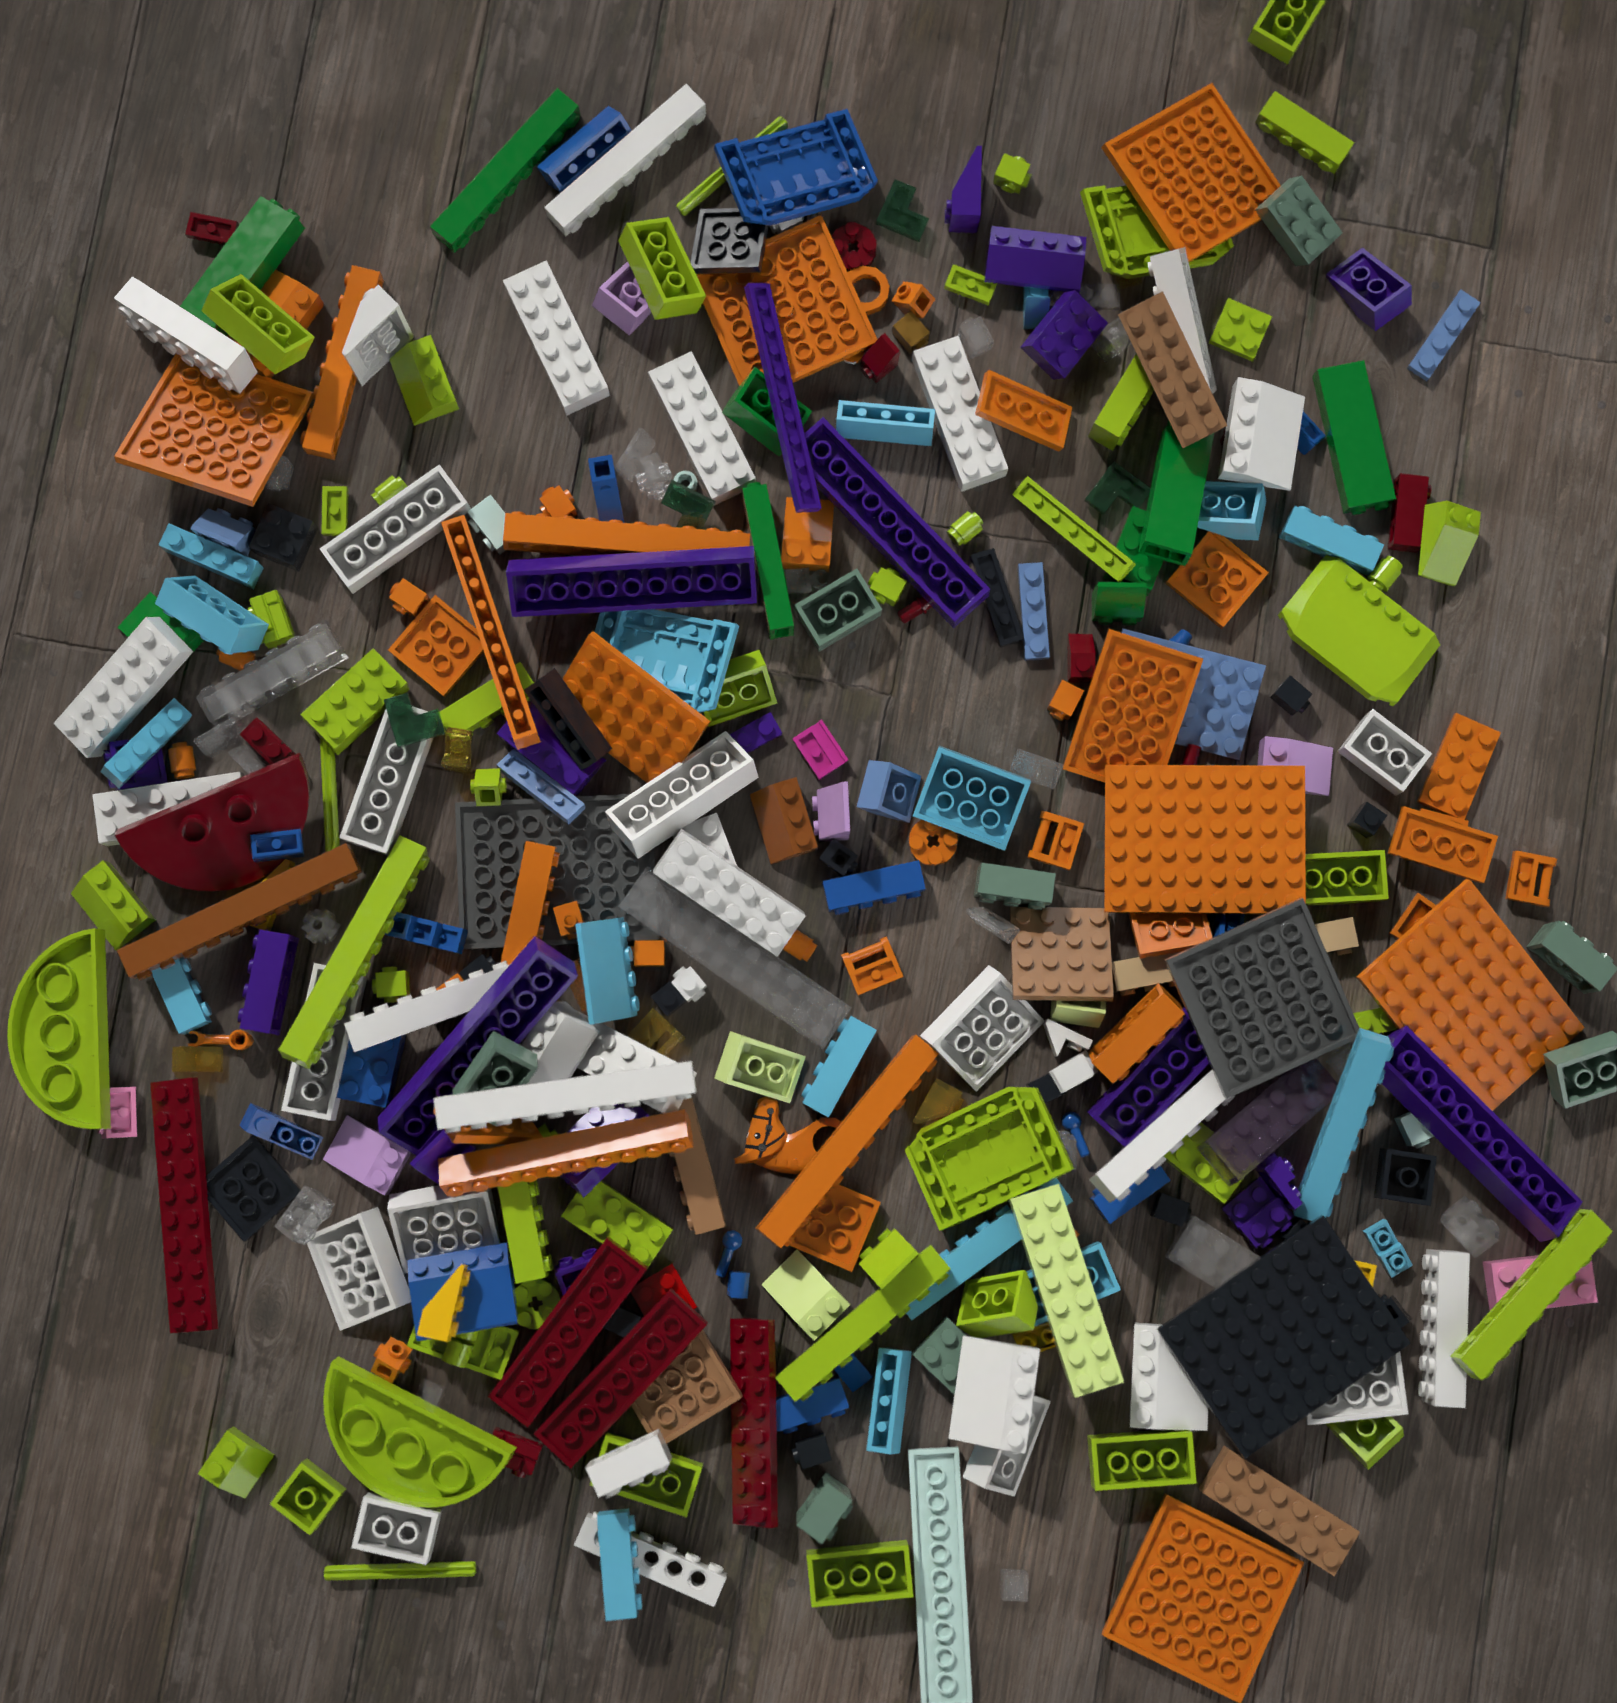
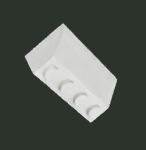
[521,1001,599,1084]
[963,1394,1051,1497]

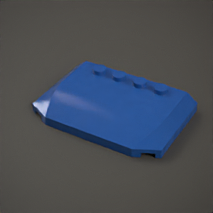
[714,109,878,226]

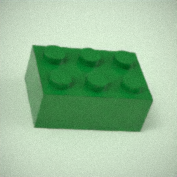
[1103,506,1163,596]

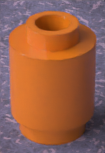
[216,647,256,671]
[168,742,196,779]
[783,929,818,962]

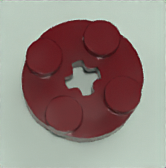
[831,221,877,272]

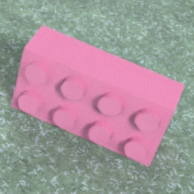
[1483,1255,1598,1310]

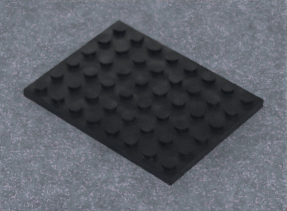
[1157,1215,1411,1459]

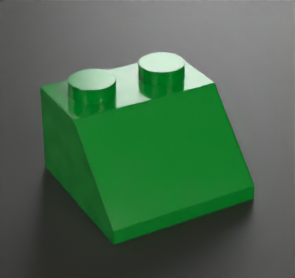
[1092,582,1147,626]

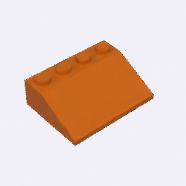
[227,270,324,378]

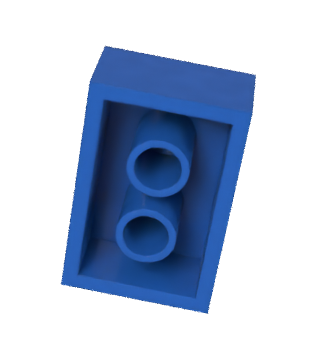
[337,1034,406,1108]

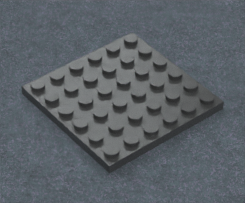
[1164,898,1359,1099]

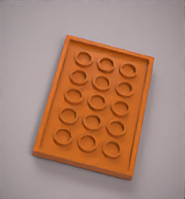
[1062,629,1203,783]
[563,631,711,783]

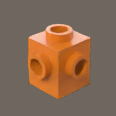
[370,1337,412,1384]

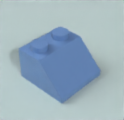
[191,508,256,557]
[857,760,922,823]

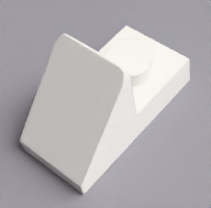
[1043,1019,1093,1057]
[1049,1050,1098,1094]

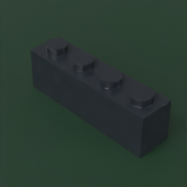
[524,668,612,771]

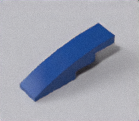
[385,912,468,954]

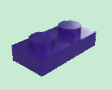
[730,712,782,754]

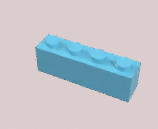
[836,400,935,446]
[1279,506,1384,576]
[159,523,264,589]
[101,698,192,789]
[152,957,212,1035]
[801,1016,877,1118]
[866,1348,912,1455]
[597,1508,642,1621]

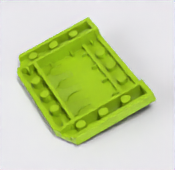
[1080,185,1234,279]
[1278,555,1440,706]
[905,1087,1074,1231]

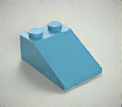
[1197,481,1266,541]

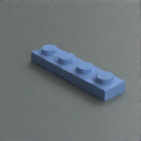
[1407,290,1481,381]
[1018,562,1050,661]
[497,749,586,825]

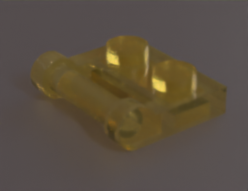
[627,1008,686,1056]

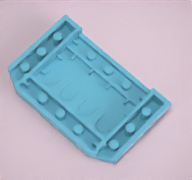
[595,609,739,713]

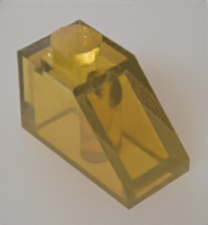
[912,1078,964,1124]

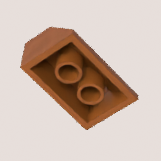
[750,777,818,864]

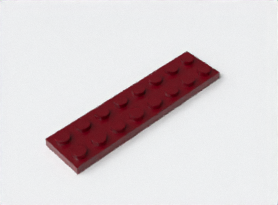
[488,1236,648,1428]
[534,1288,708,1469]
[730,1318,778,1528]

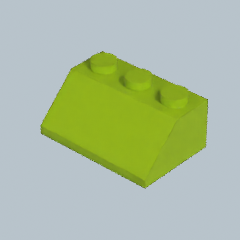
[389,335,459,426]
[703,650,777,727]
[71,860,156,951]
[956,1270,1038,1338]

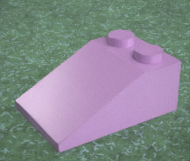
[592,261,651,335]
[1258,736,1333,796]
[812,782,850,841]
[323,1115,411,1195]

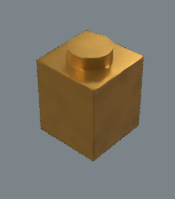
[892,311,930,354]

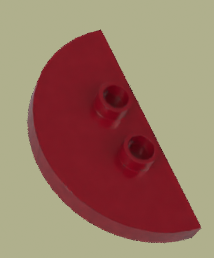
[114,753,310,891]

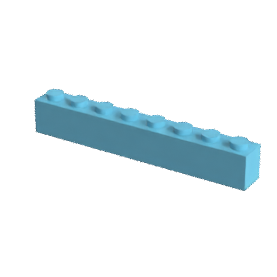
[1293,1028,1394,1221]
[907,1178,1073,1320]

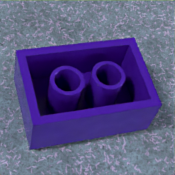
[1020,290,1108,380]

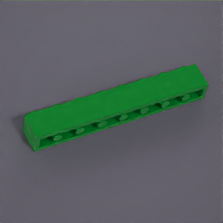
[430,88,581,253]

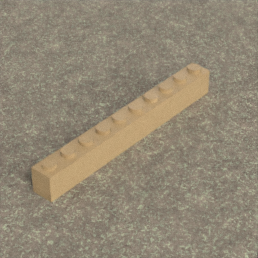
[1112,917,1359,996]

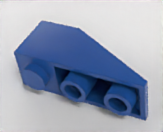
[588,455,625,523]
[239,1103,324,1160]

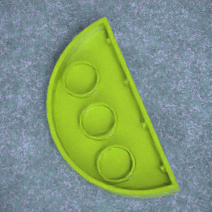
[7,928,111,1129]
[323,1356,517,1508]

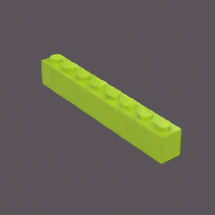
[1450,1209,1613,1381]
[776,1245,951,1402]

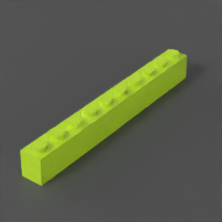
[279,836,429,1069]

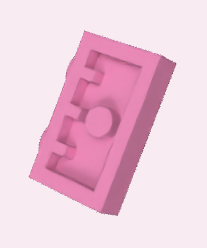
[97,1087,137,1139]

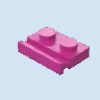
[792,719,849,780]

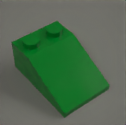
[117,592,204,659]

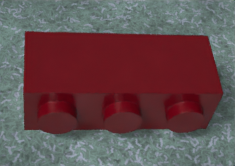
[1388,473,1432,553]

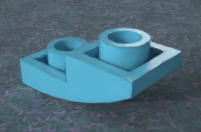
[1363,1218,1413,1278]

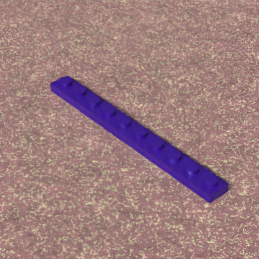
[744,283,822,513]

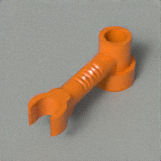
[188,1030,254,1050]

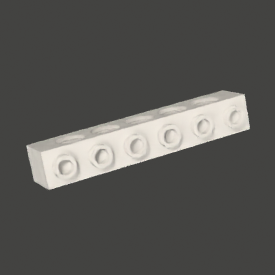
[574,1511,727,1607]

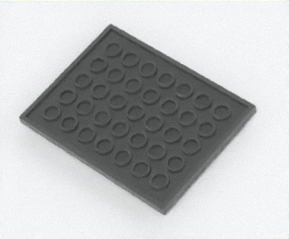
[455,794,658,950]

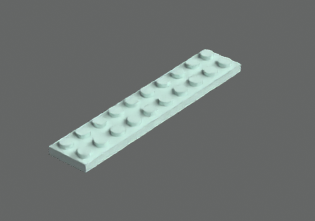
[908,1447,972,1703]

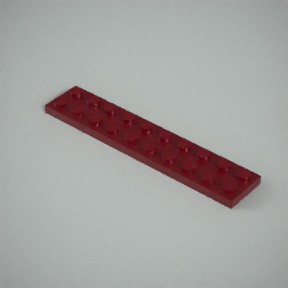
[150,1077,218,1334]

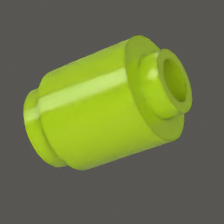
[371,475,408,506]
[947,511,983,547]
[1367,556,1403,592]

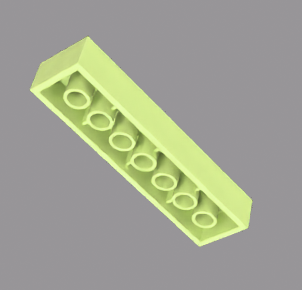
[1009,1184,1124,1398]

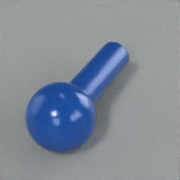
[1062,1111,1090,1157]
[716,1230,742,1277]

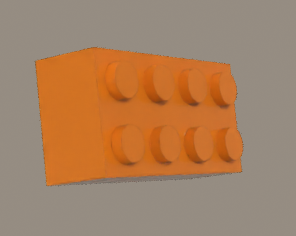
[1088,983,1185,1083]

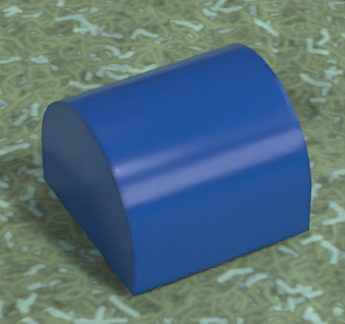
[727,1270,750,1298]

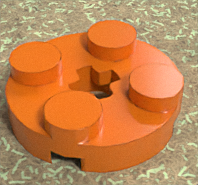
[909,819,958,866]

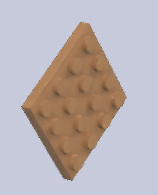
[1010,907,1114,1001]
[631,1330,743,1444]

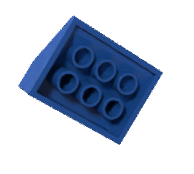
[407,1243,518,1342]

